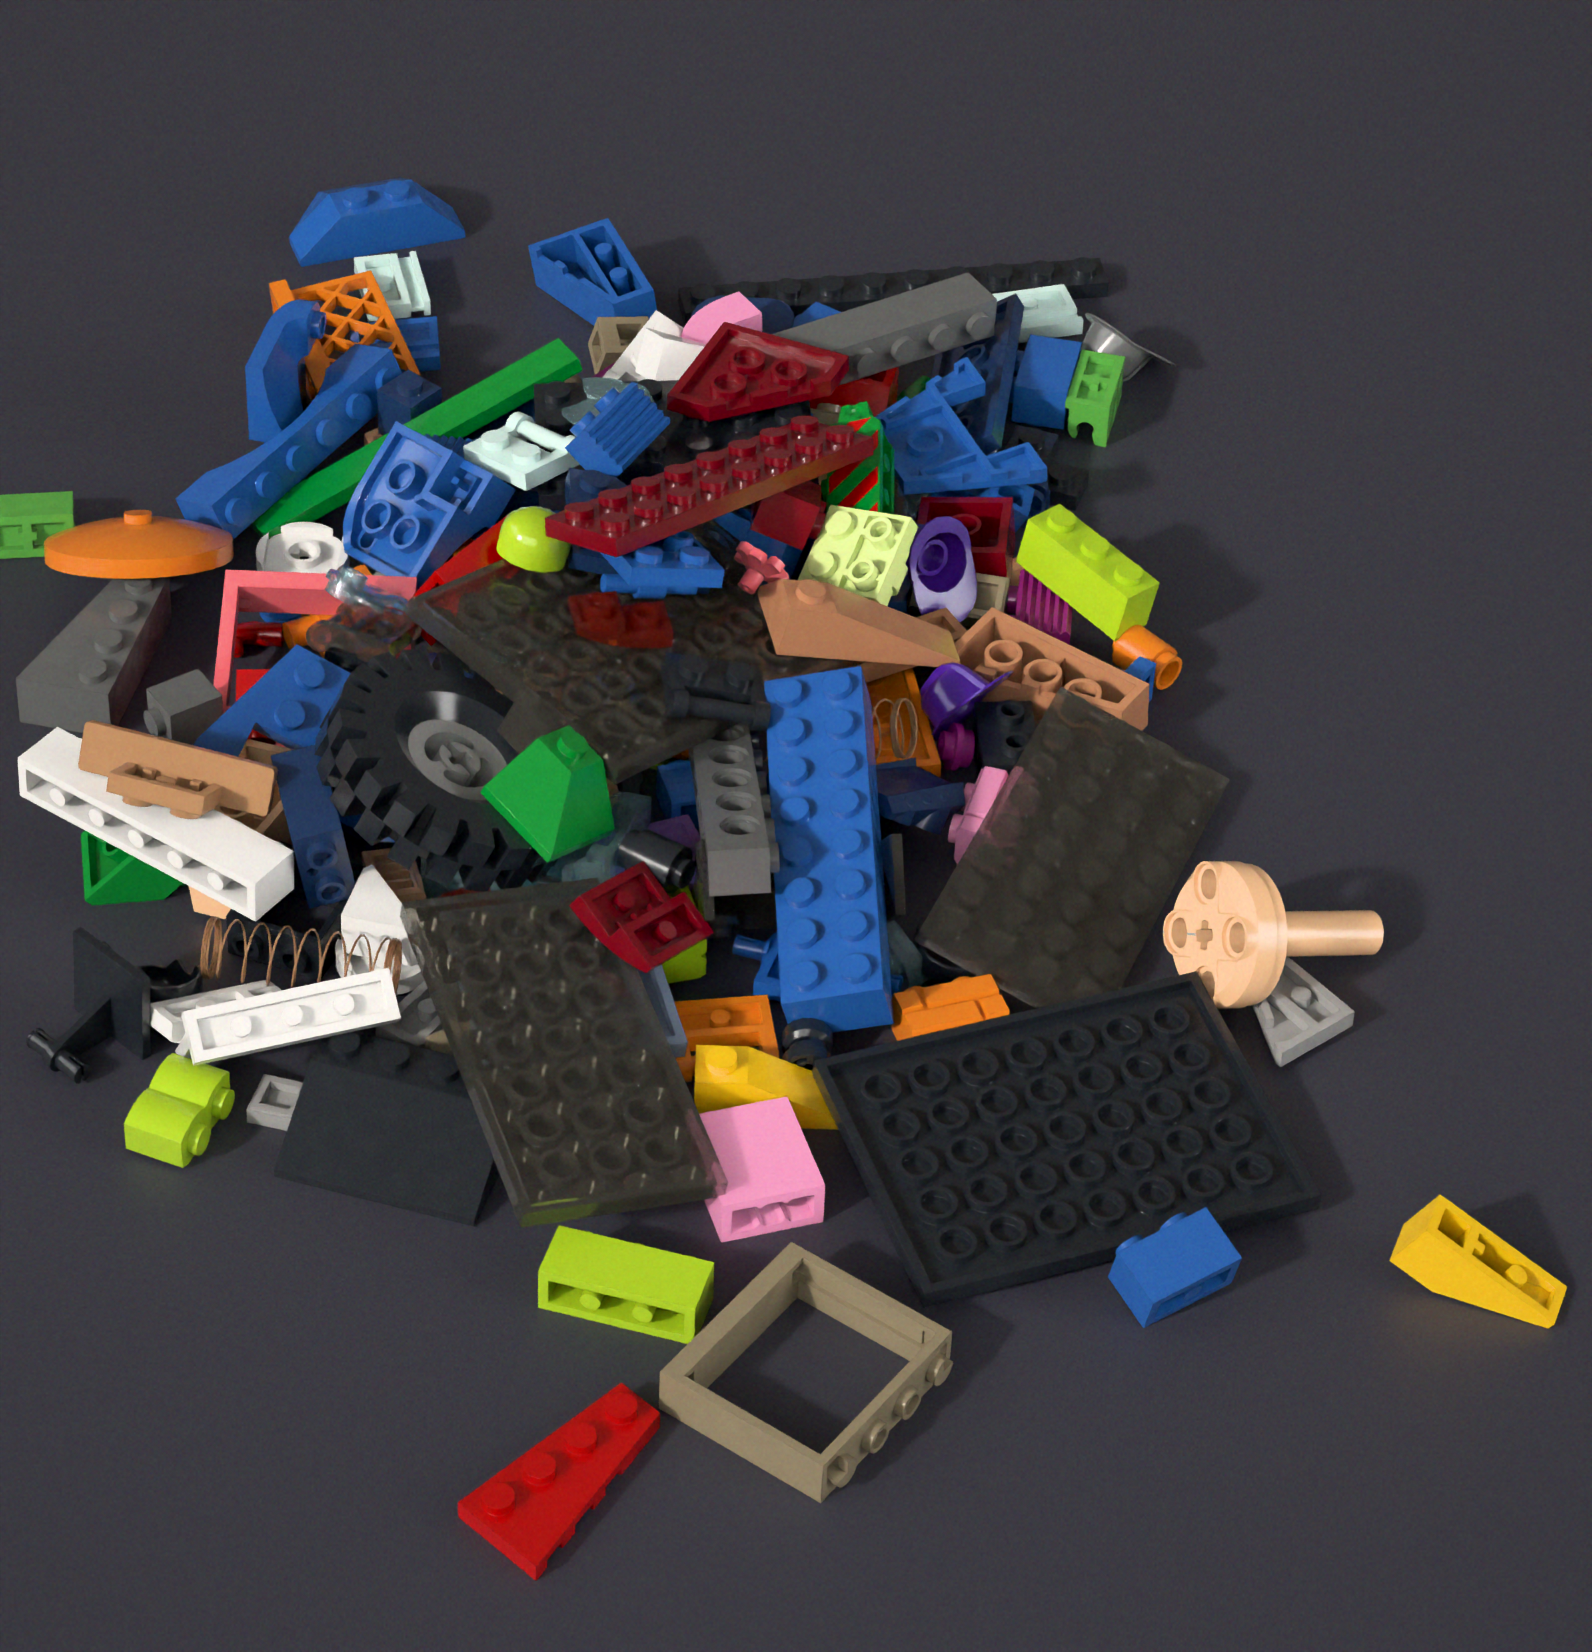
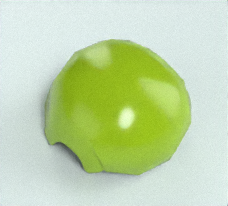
[496,506,572,573]

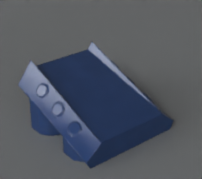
[876,757,965,835]

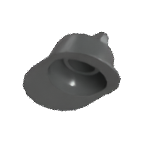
[1081,313,1175,381]

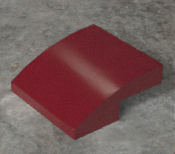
[569,861,714,973]

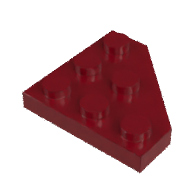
[667,322,849,422]

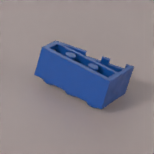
[528,218,657,326]

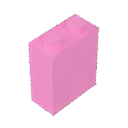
[685,1097,825,1243]

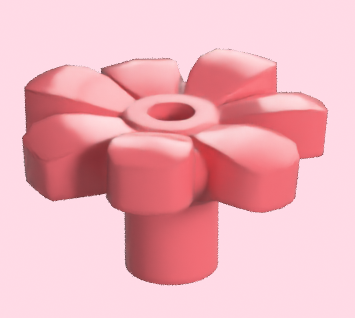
[734,541,789,594]

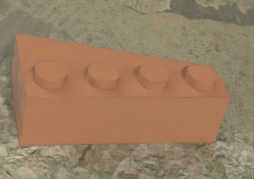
[937,607,1150,752]

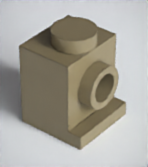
[588,316,649,374]

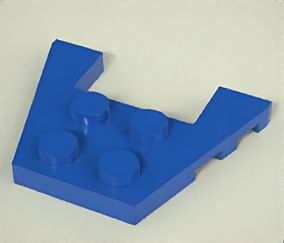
[875,357,1047,495]
[193,644,363,840]

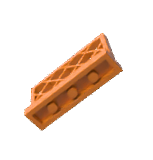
[269,270,421,402]

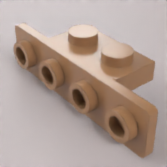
[78,720,278,819]

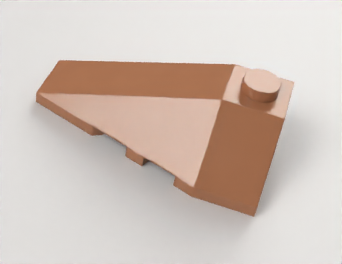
[757,579,961,667]

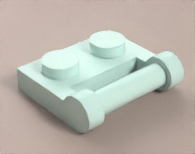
[463,411,580,491]

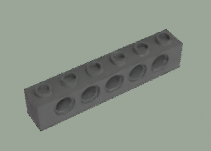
[687,715,780,897]

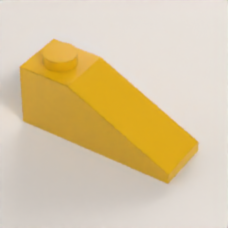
[694,1045,838,1130]
[1389,1194,1567,1329]

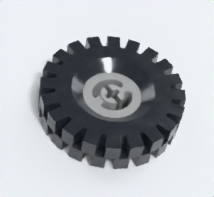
[315,650,562,892]

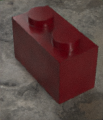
[750,481,826,550]

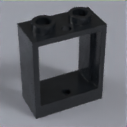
[226,841,366,980]

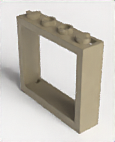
[659,1242,953,1503]

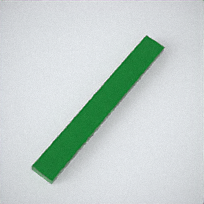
[250,338,583,539]

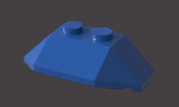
[289,177,465,267]

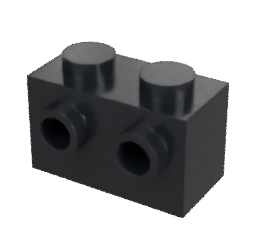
[972,700,1049,801]

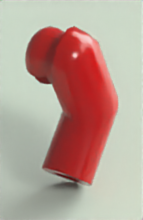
[217,621,284,658]

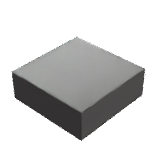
[246,1074,303,1131]

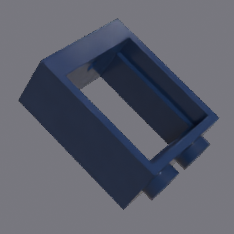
[271,745,355,909]

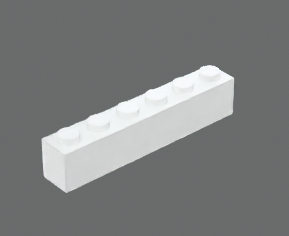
[18,727,294,922]

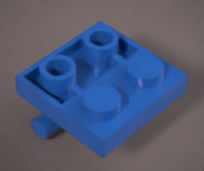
[600,531,725,599]

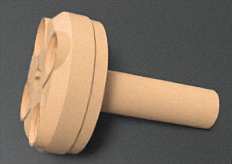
[1163,861,1384,1009]

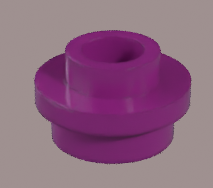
[937,723,975,771]

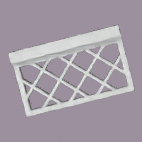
[175,968,401,1066]

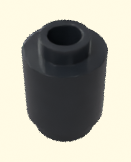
[617,829,696,894]

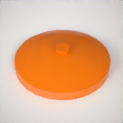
[44,510,234,579]

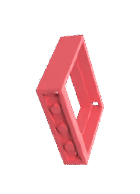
[214,570,418,748]

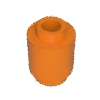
[1112,625,1182,690]

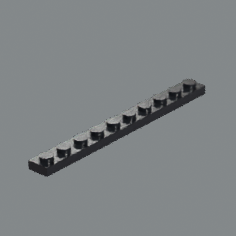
[678,257,1109,327]

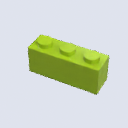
[1016,504,1160,641]
[538,1225,714,1344]

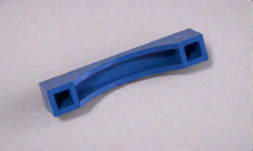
[175,344,402,539]

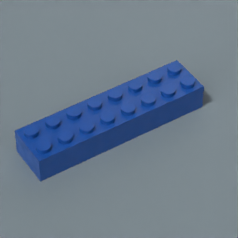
[764,666,894,1033]

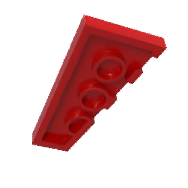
[458,1382,660,1581]

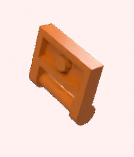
[673,995,779,1083]

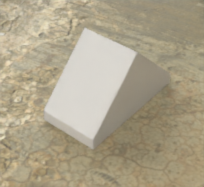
[635,328,706,381]
[341,865,420,966]

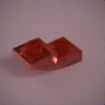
[568,591,673,648]

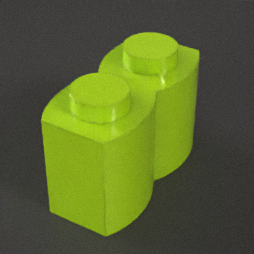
[124,1053,235,1168]

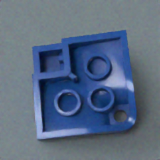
[245,299,326,483]
[343,421,516,589]

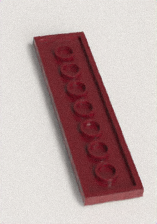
[545,416,873,557]

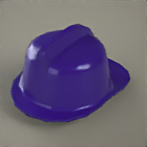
[906,516,977,622]
[920,662,1014,741]

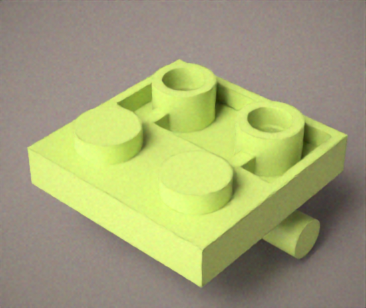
[798,505,918,606]

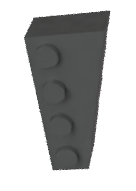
[16,577,172,733]

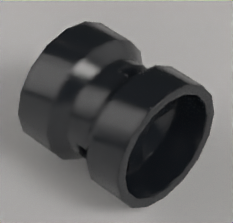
[782,1018,833,1071]

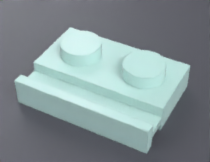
[354,251,431,322]
[992,284,1084,343]

